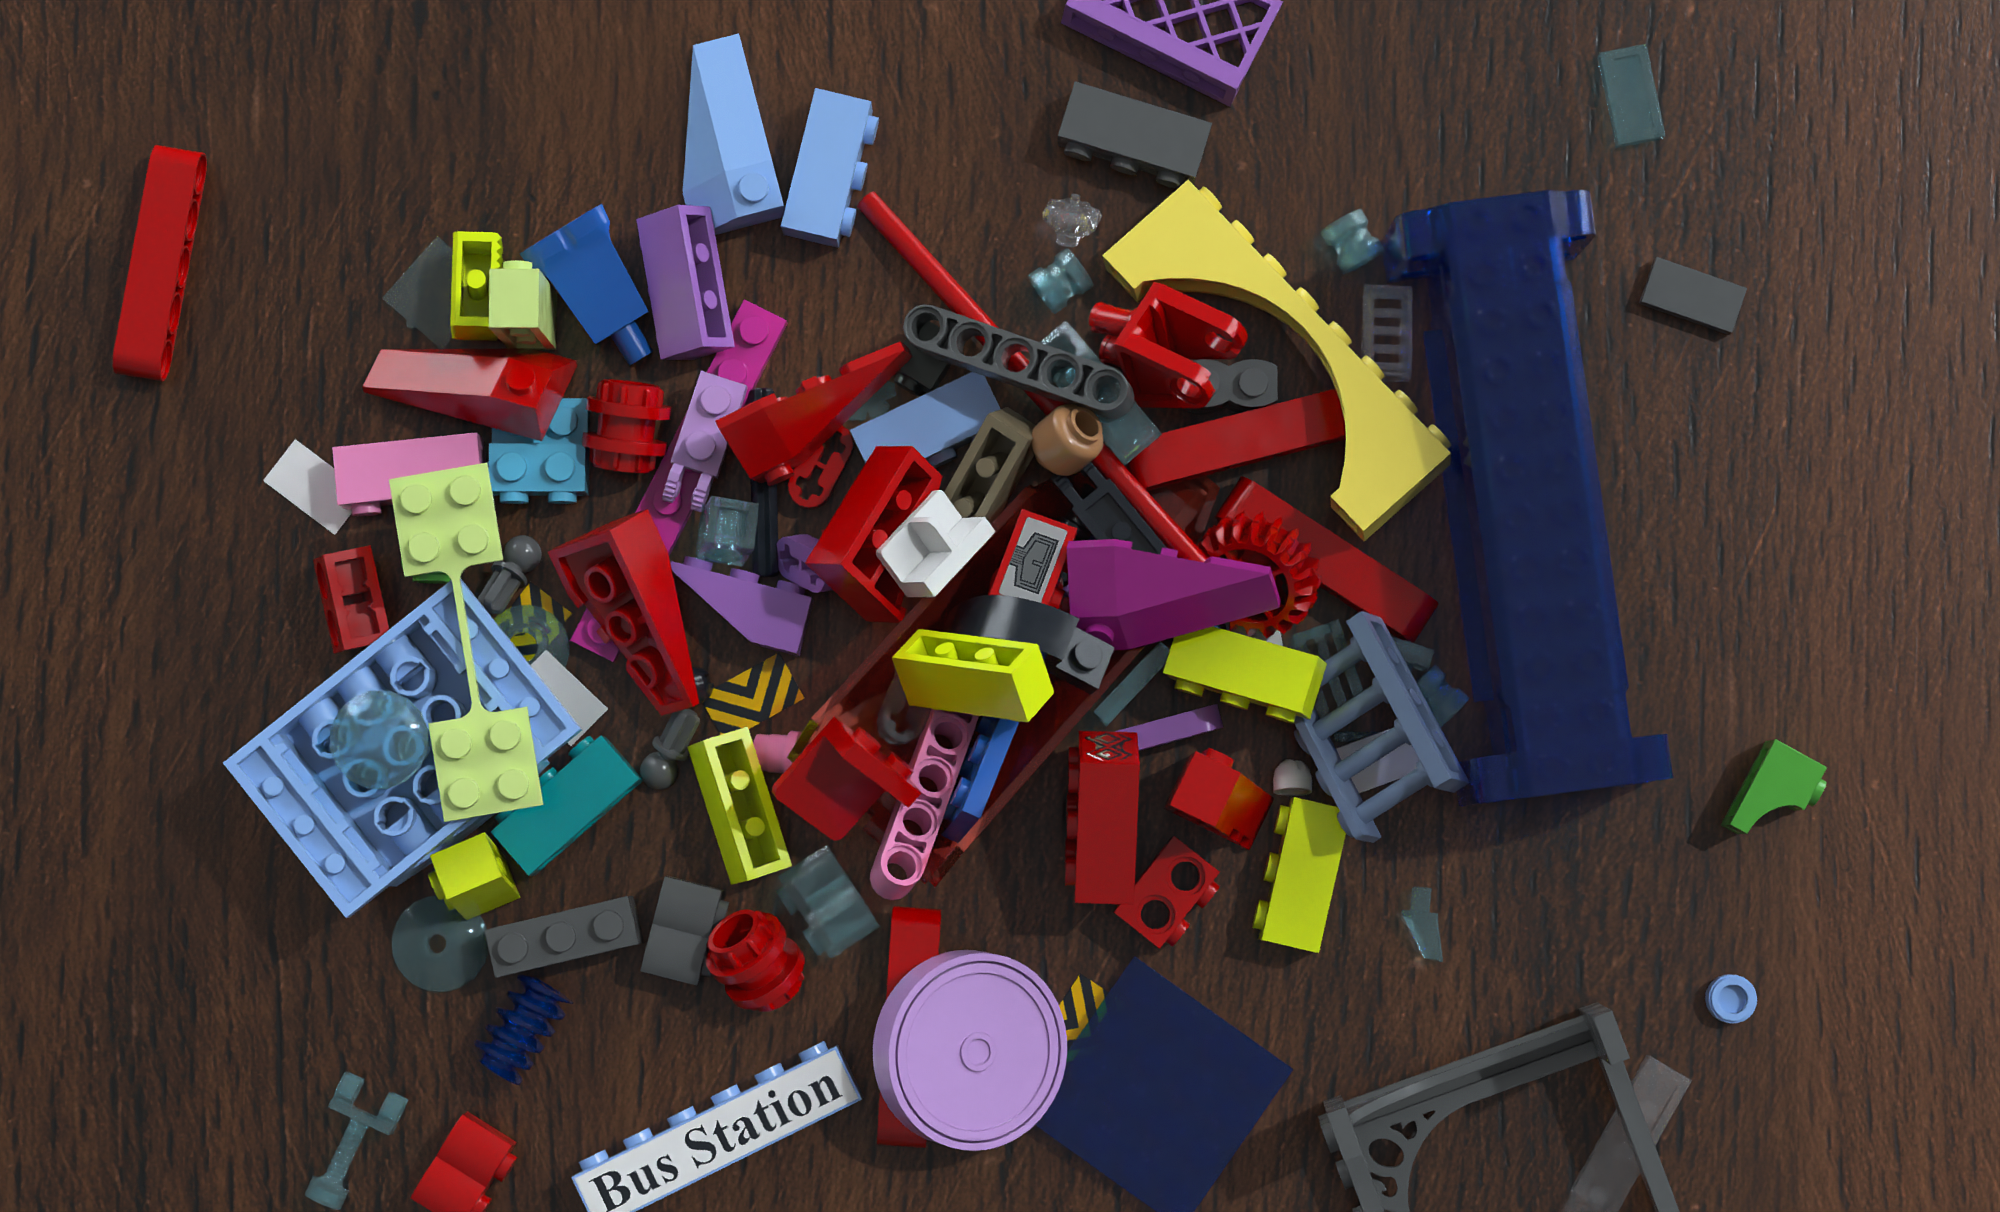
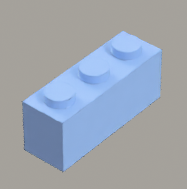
[781,88,879,248]
[850,372,1000,468]

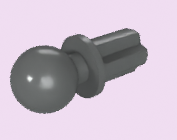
[478,535,542,615]
[640,709,700,790]

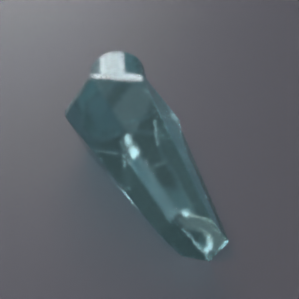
[1402,887,1443,962]

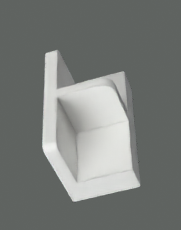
[876,490,996,597]

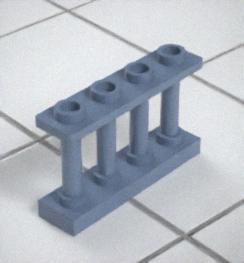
[1294,611,1470,843]

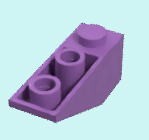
[670,556,814,657]

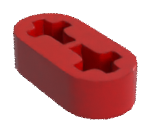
[788,425,854,510]

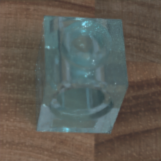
[695,496,759,567]

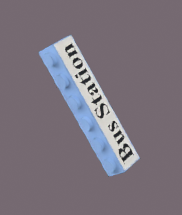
[571,1041,864,1212]

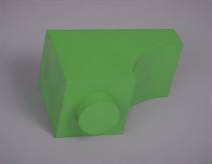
[1721,739,1827,835]

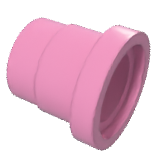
[753,731,804,774]

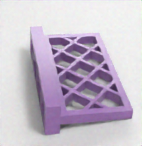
[1061,0,1283,107]

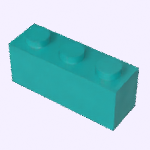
[491,735,643,876]

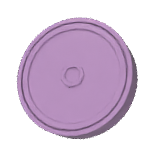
[873,950,1067,1151]

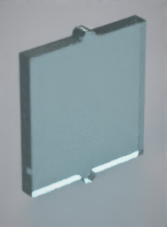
[382,236,453,349]

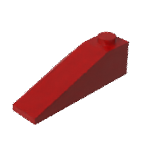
[362,348,577,441]

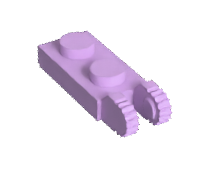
[662,371,748,512]

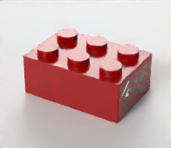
[1065,731,1140,905]

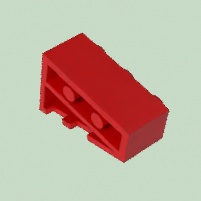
[805,446,943,623]
[1163,747,1274,851]

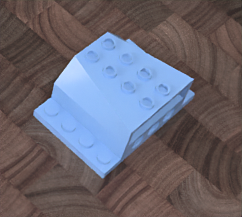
[223,579,582,918]

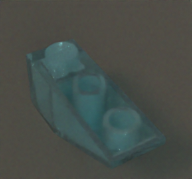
[1040,320,1162,465]

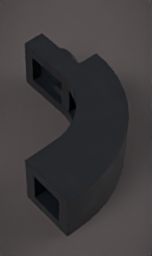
[942,595,1115,695]

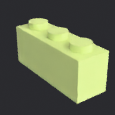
[489,260,557,350]

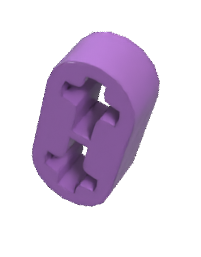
[777,534,832,593]

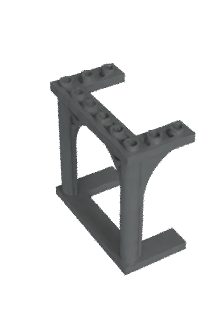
[1318,1002,1680,1212]

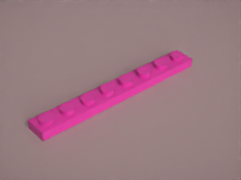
[570,299,788,663]

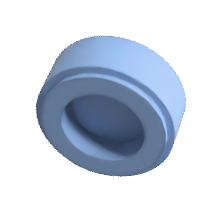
[1705,974,1757,1023]

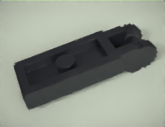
[1050,462,1167,554]

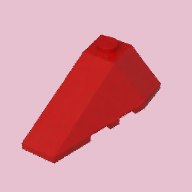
[715,341,913,486]
[548,509,699,716]

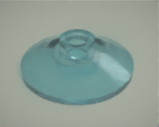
[392,895,489,992]

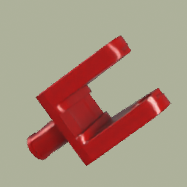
[1089,282,1248,408]

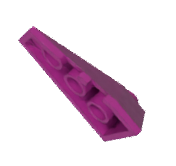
[1067,539,1281,650]

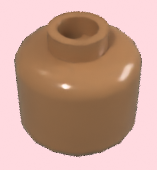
[1031,403,1104,476]

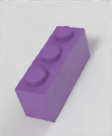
[636,205,735,360]

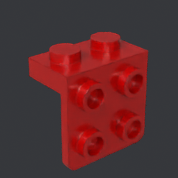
[772,716,921,841]

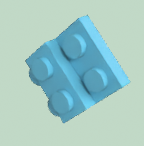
[489,398,590,504]

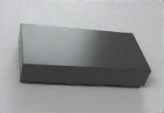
[1639,257,1747,335]

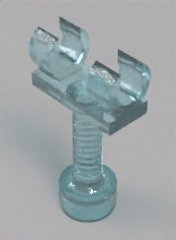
[304,1072,408,1210]

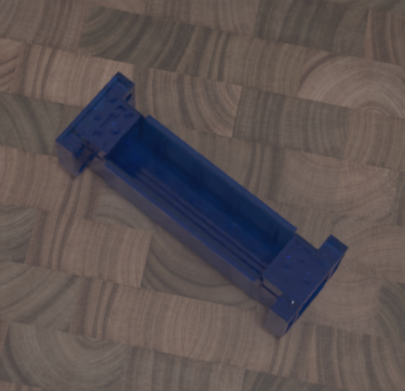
[1381,190,1673,807]

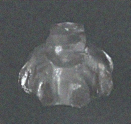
[1043,194,1102,247]

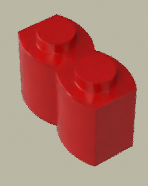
[411,1111,518,1212]

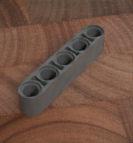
[903,304,1135,419]

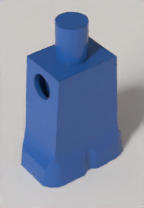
[520,204,653,366]

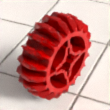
[1197,510,1322,639]

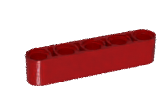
[113,145,207,381]
[1123,389,1346,491]
[1215,476,1439,645]
[877,906,941,1148]

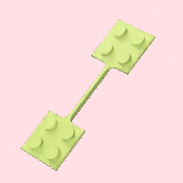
[389,463,544,822]

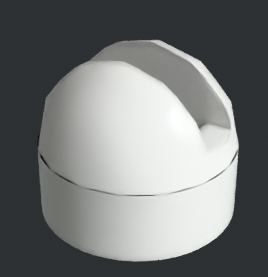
[1273,759,1312,796]

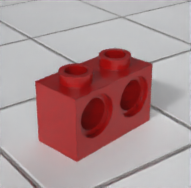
[313,545,389,654]
[1113,836,1220,949]

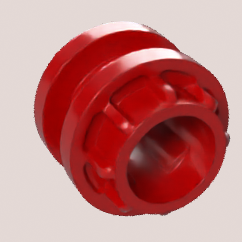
[582,379,671,473]
[706,909,805,1012]

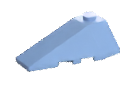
[683,33,785,235]

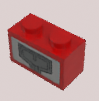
[989,509,1077,609]

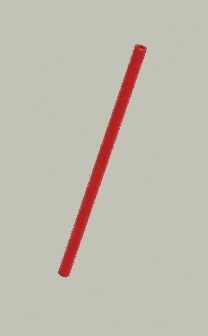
[857,191,1208,562]

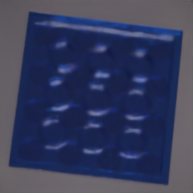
[1035,956,1293,1212]

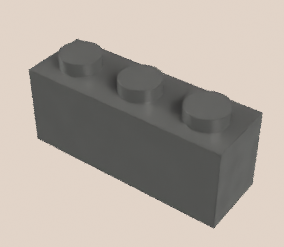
[1057,81,1212,189]
[484,896,644,978]

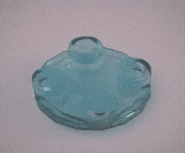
[330,691,430,789]

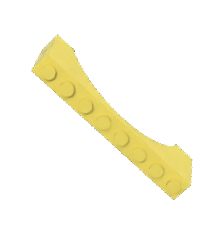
[1102,180,1451,541]

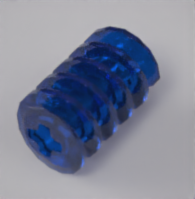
[474,974,574,1085]

